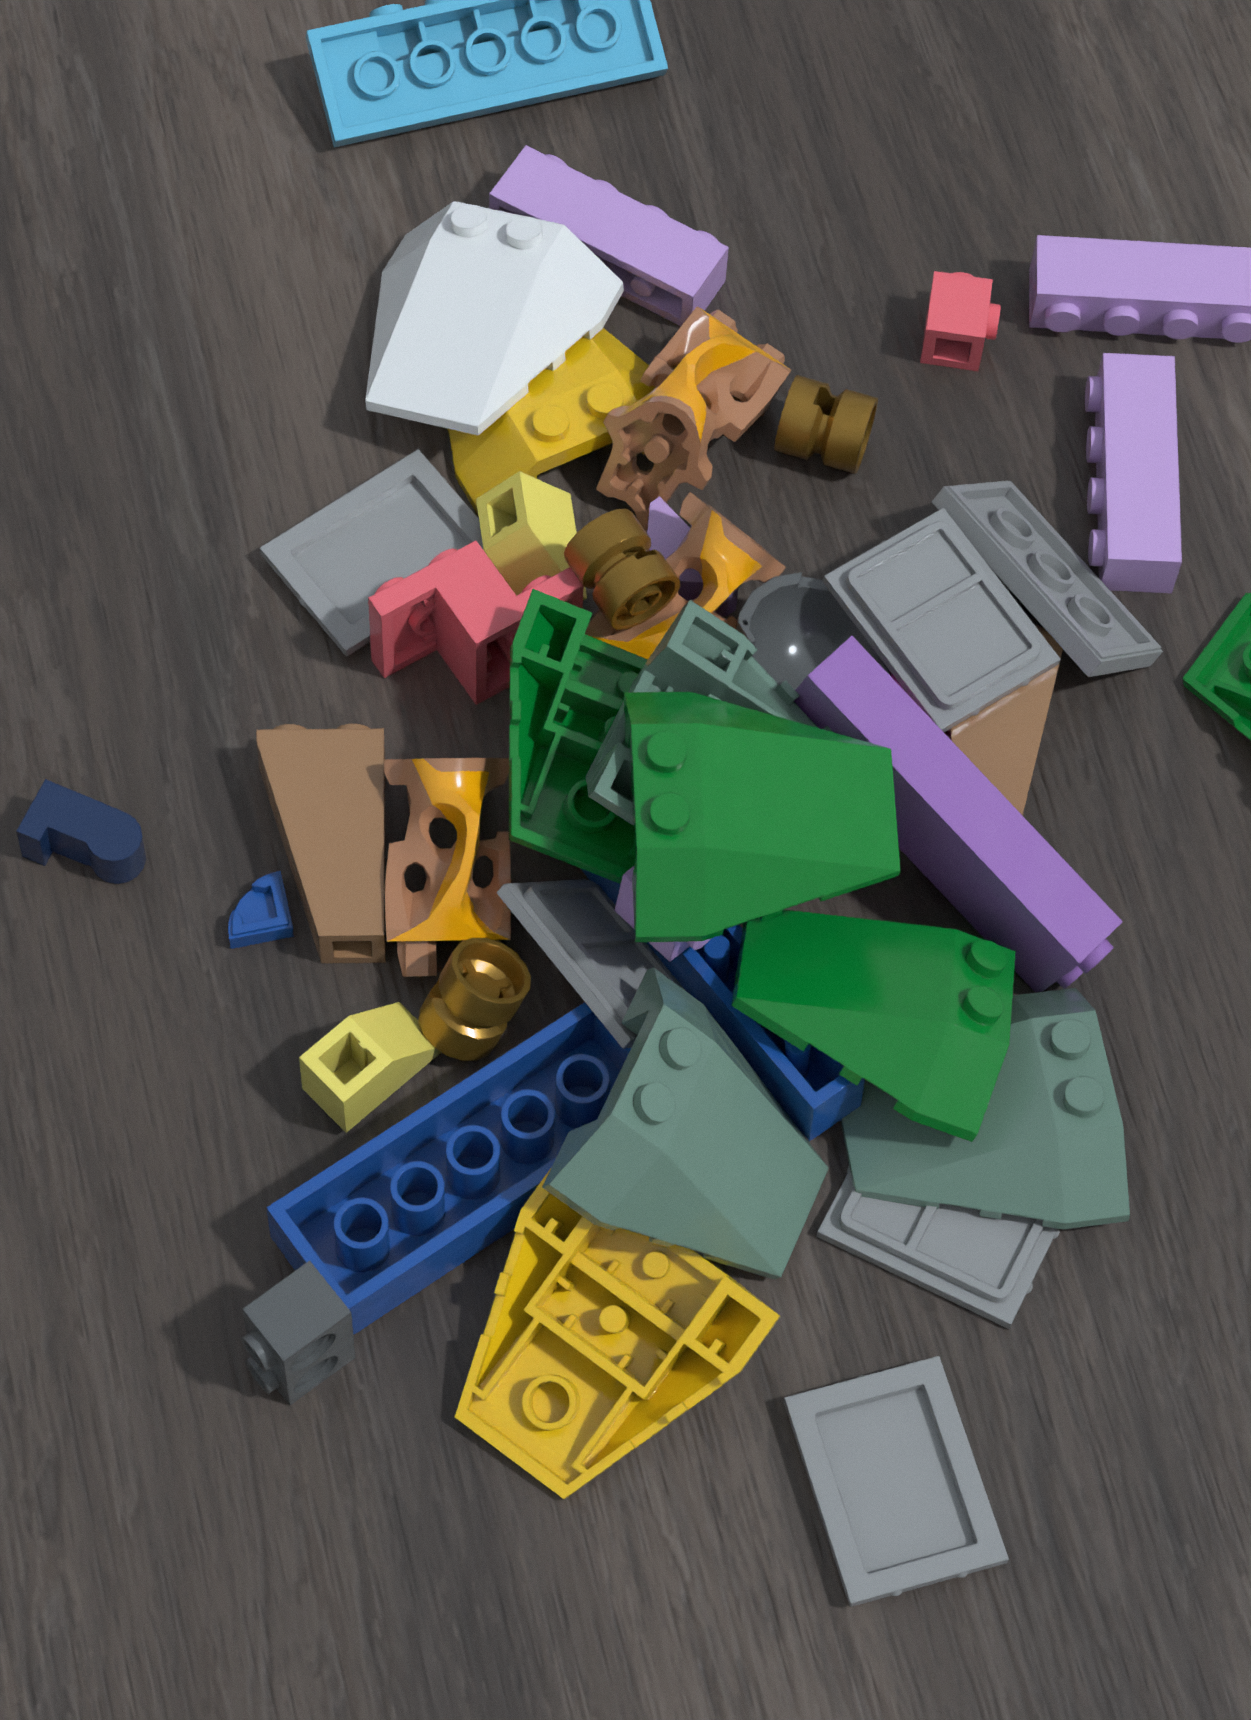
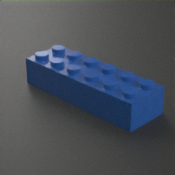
[266,1002,631,1335]

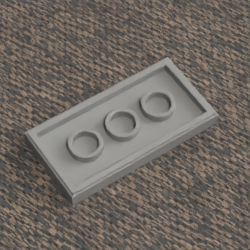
[932,481,1163,677]

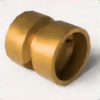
[774,375,878,474]
[564,509,680,630]
[418,938,531,1061]

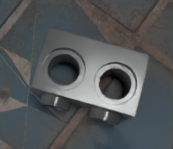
[241,1261,355,1405]

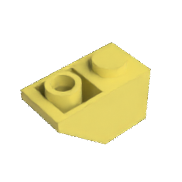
[476,471,587,601]
[299,1002,441,1133]

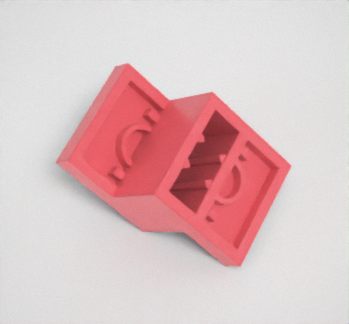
[368,540,584,705]

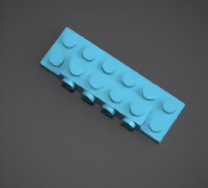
[305,0,668,148]

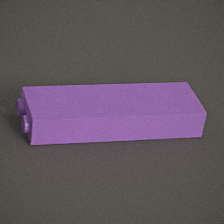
[794,636,1123,993]

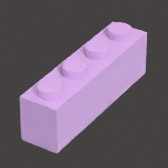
[489,145,729,326]
[1029,235,1251,343]
[1085,353,1182,593]

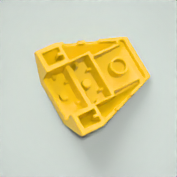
[447,328,656,517]
[455,1168,781,1499]

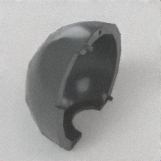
[735,572,890,690]

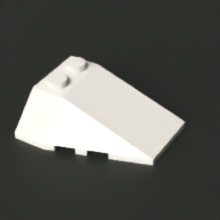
[365,201,624,436]

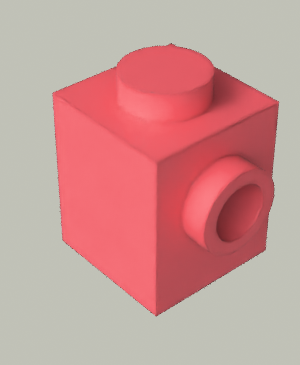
[920,271,1001,371]

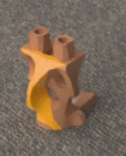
[596,306,791,532]
[585,492,786,659]
[384,758,511,977]

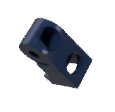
[16,779,146,884]

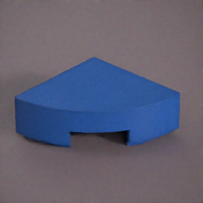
[228,871,294,949]

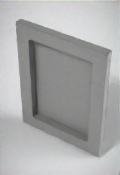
[260,449,483,657]
[822,508,1061,732]
[496,879,686,1049]
[816,1167,1060,1329]
[784,1356,1009,1607]

